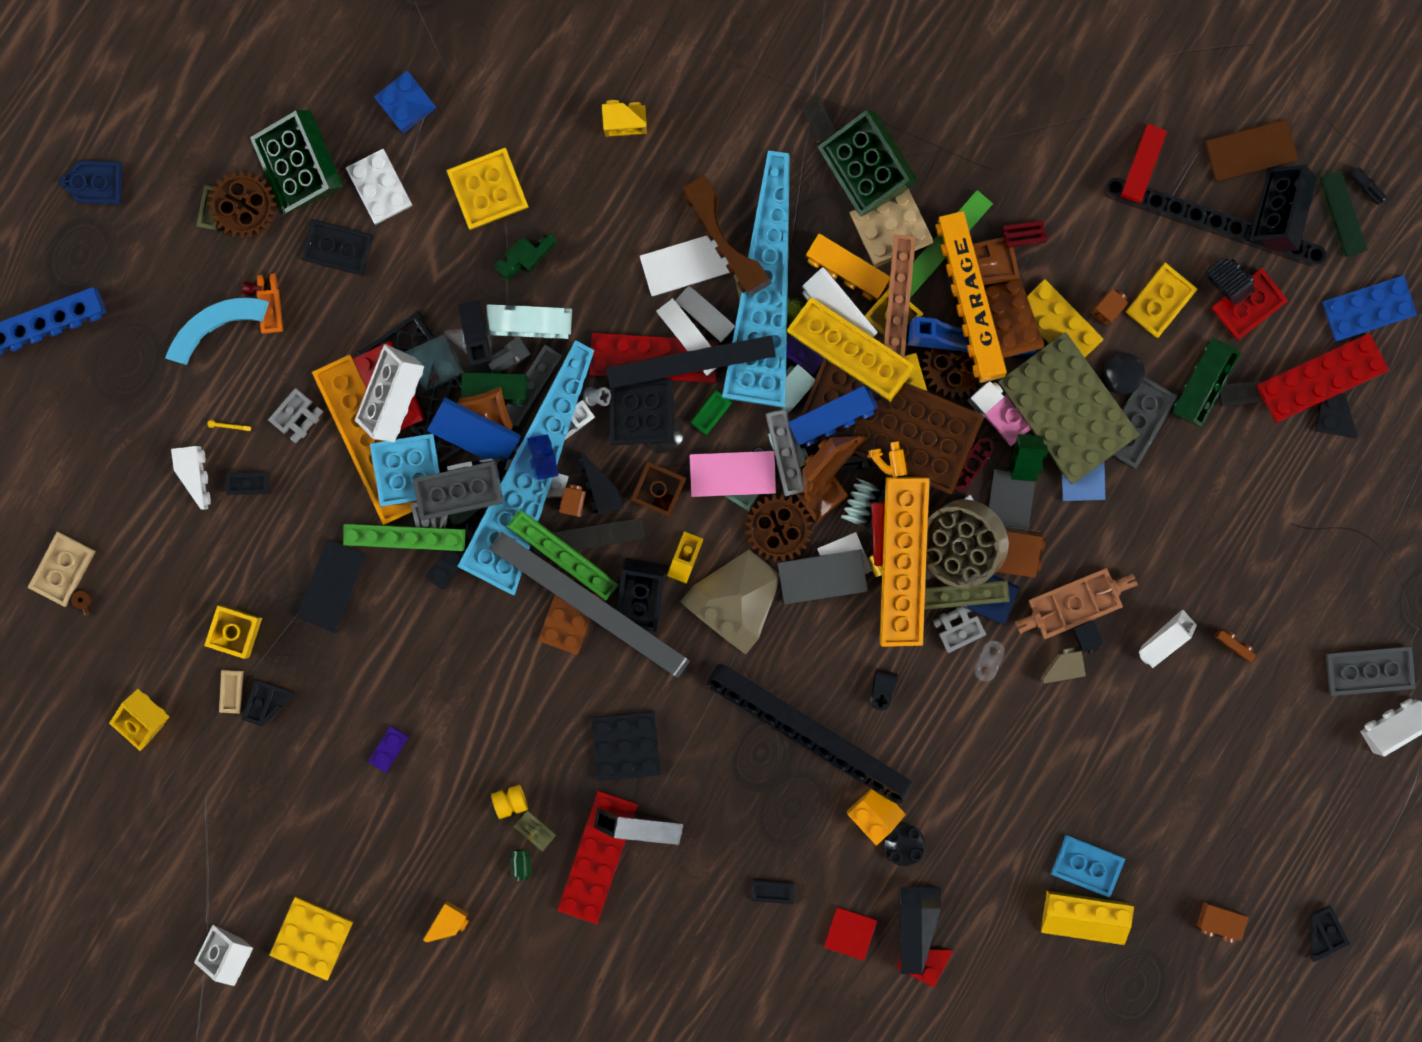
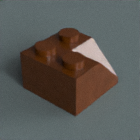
[631,461,687,517]

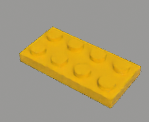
[1027,279,1104,358]

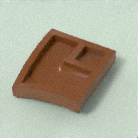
[973,237,1020,285]
[457,387,513,430]
[796,476,849,523]

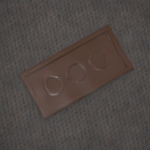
[1205,119,1298,183]

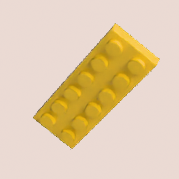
[786,297,916,402]

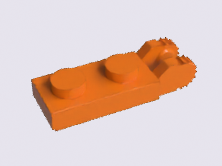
[257,273,284,334]

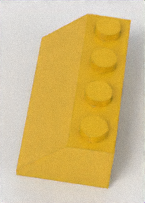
[1041,890,1134,945]

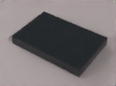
[301,219,374,276]

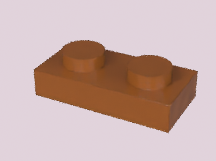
[1213,629,1257,662]

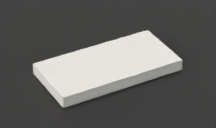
[640,236,730,297]

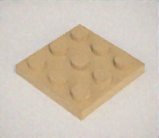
[850,189,933,268]

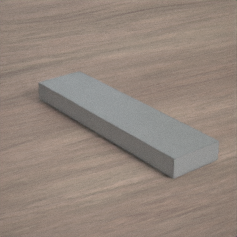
[766,409,804,496]

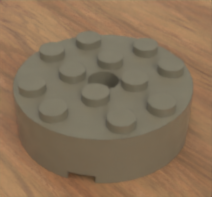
[926,499,1009,588]

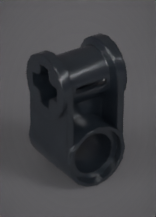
[870,669,898,711]

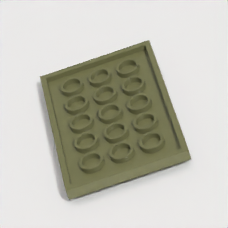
[997,332,1140,485]

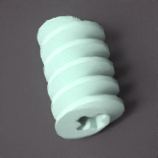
[841,478,880,525]

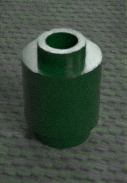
[510,849,532,881]

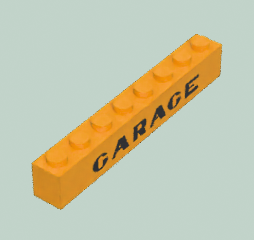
[935,211,1007,383]

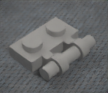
[268,388,324,443]
[932,606,986,653]

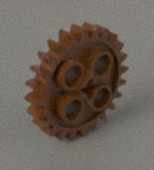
[207,170,276,239]
[920,347,983,400]
[745,493,813,562]

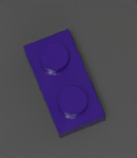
[786,335,824,375]
[368,725,409,773]

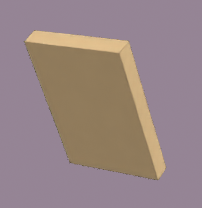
[27,531,96,607]

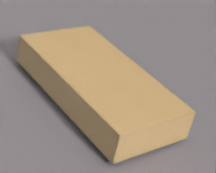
[219,670,244,714]

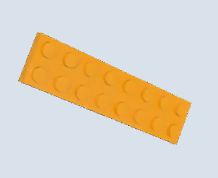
[312,354,417,525]
[880,477,929,647]

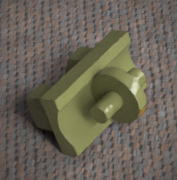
[514,810,556,852]

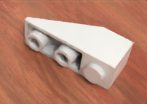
[171,446,211,510]

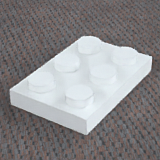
[346,149,413,225]

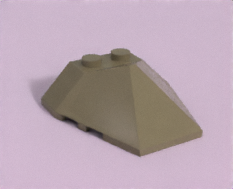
[680,550,780,655]

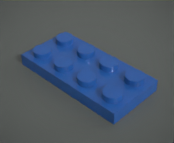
[1322,275,1417,342]

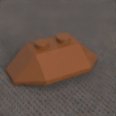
[802,435,866,502]

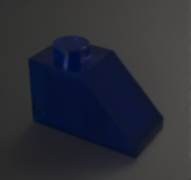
[527,434,559,480]

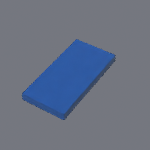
[427,398,521,468]

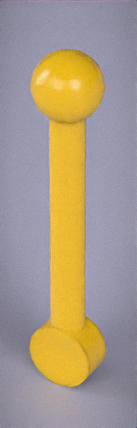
[207,420,251,431]

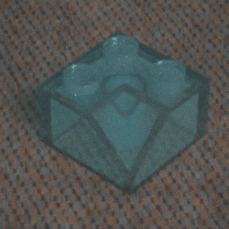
[405,334,464,391]

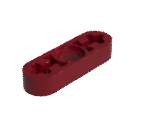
[955,437,995,491]

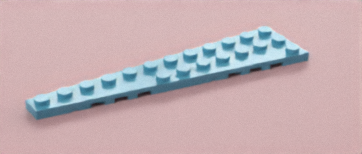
[722,151,790,408]
[457,340,594,595]

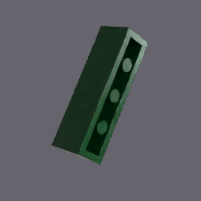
[1173,338,1241,428]

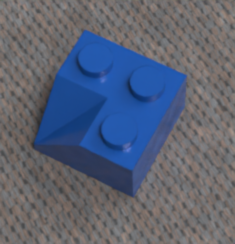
[374,71,436,134]

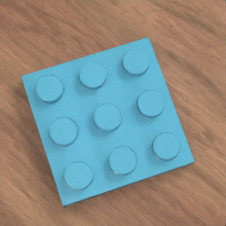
[370,434,440,507]

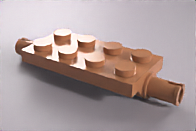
[1015,568,1138,639]

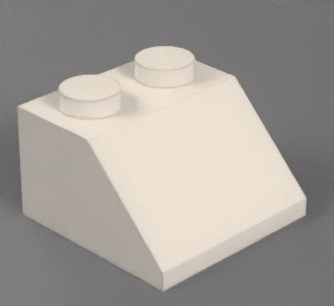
[194,925,253,986]

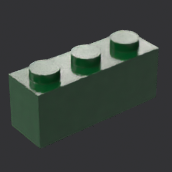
[461,373,528,405]

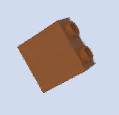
[997,526,1046,578]

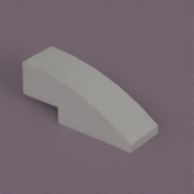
[675,286,735,343]

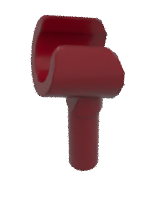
[240,281,262,295]

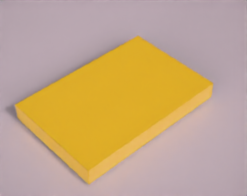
[1125,263,1198,338]

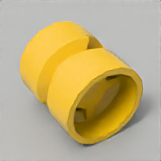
[491,784,528,819]

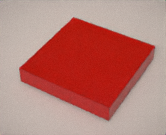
[824,907,877,961]

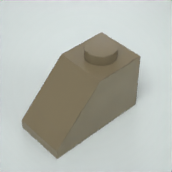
[1041,647,1086,684]

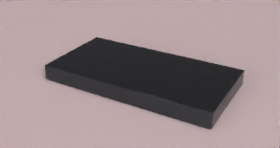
[296,539,368,633]

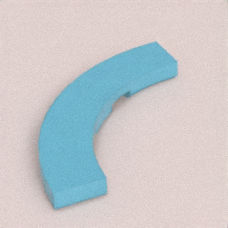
[165,298,269,365]

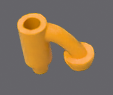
[867,441,907,477]

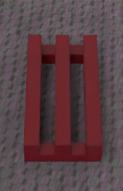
[1002,220,1048,248]

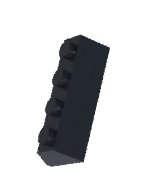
[1249,165,1317,252]

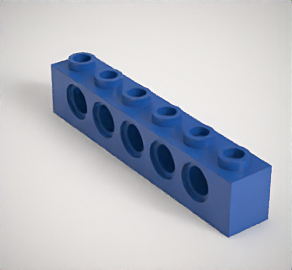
[0,287,107,356]

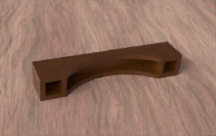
[683,175,772,297]

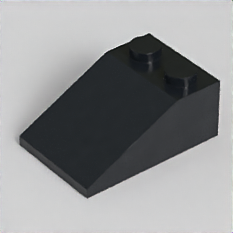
[617,558,667,632]

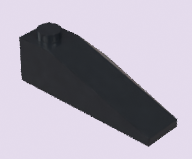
[898,887,941,974]

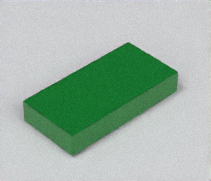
[690,390,732,435]

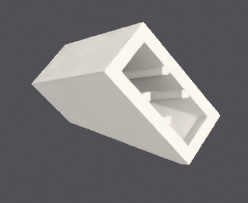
[1139,610,1197,668]

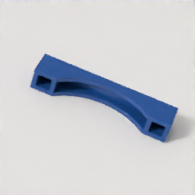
[907,316,1036,359]

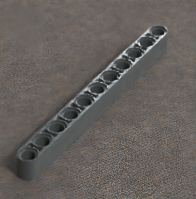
[489,531,690,678]

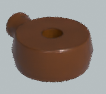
[71,590,92,616]

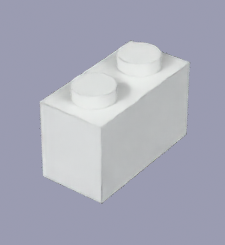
[967,381,1004,415]

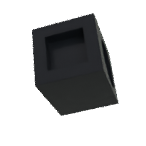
[1072,620,1104,654]

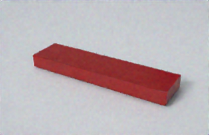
[1120,124,1167,204]

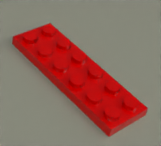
[589,333,718,383]
[1256,333,1389,423]
[557,790,638,924]

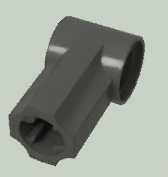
[488,337,531,374]

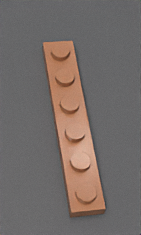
[884,234,916,358]

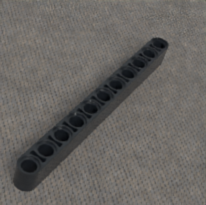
[1104,178,1327,267]
[707,664,912,804]

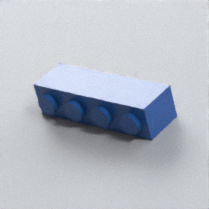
[788,385,878,446]

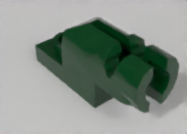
[493,233,558,280]

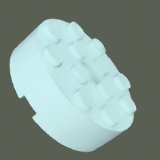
[486,305,572,339]

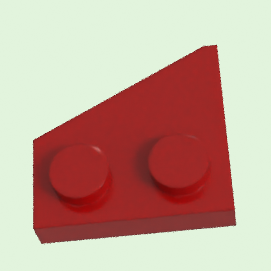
[896,948,953,987]

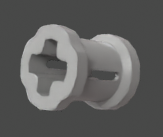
[583,387,611,406]

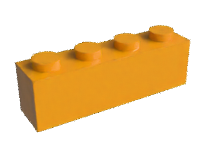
[805,234,890,301]

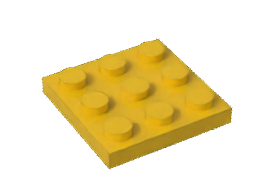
[446,148,529,230]
[269,896,354,981]

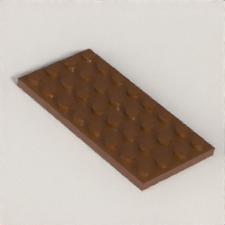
[801,358,985,495]

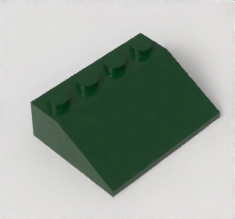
[250,110,344,215]
[817,110,919,217]

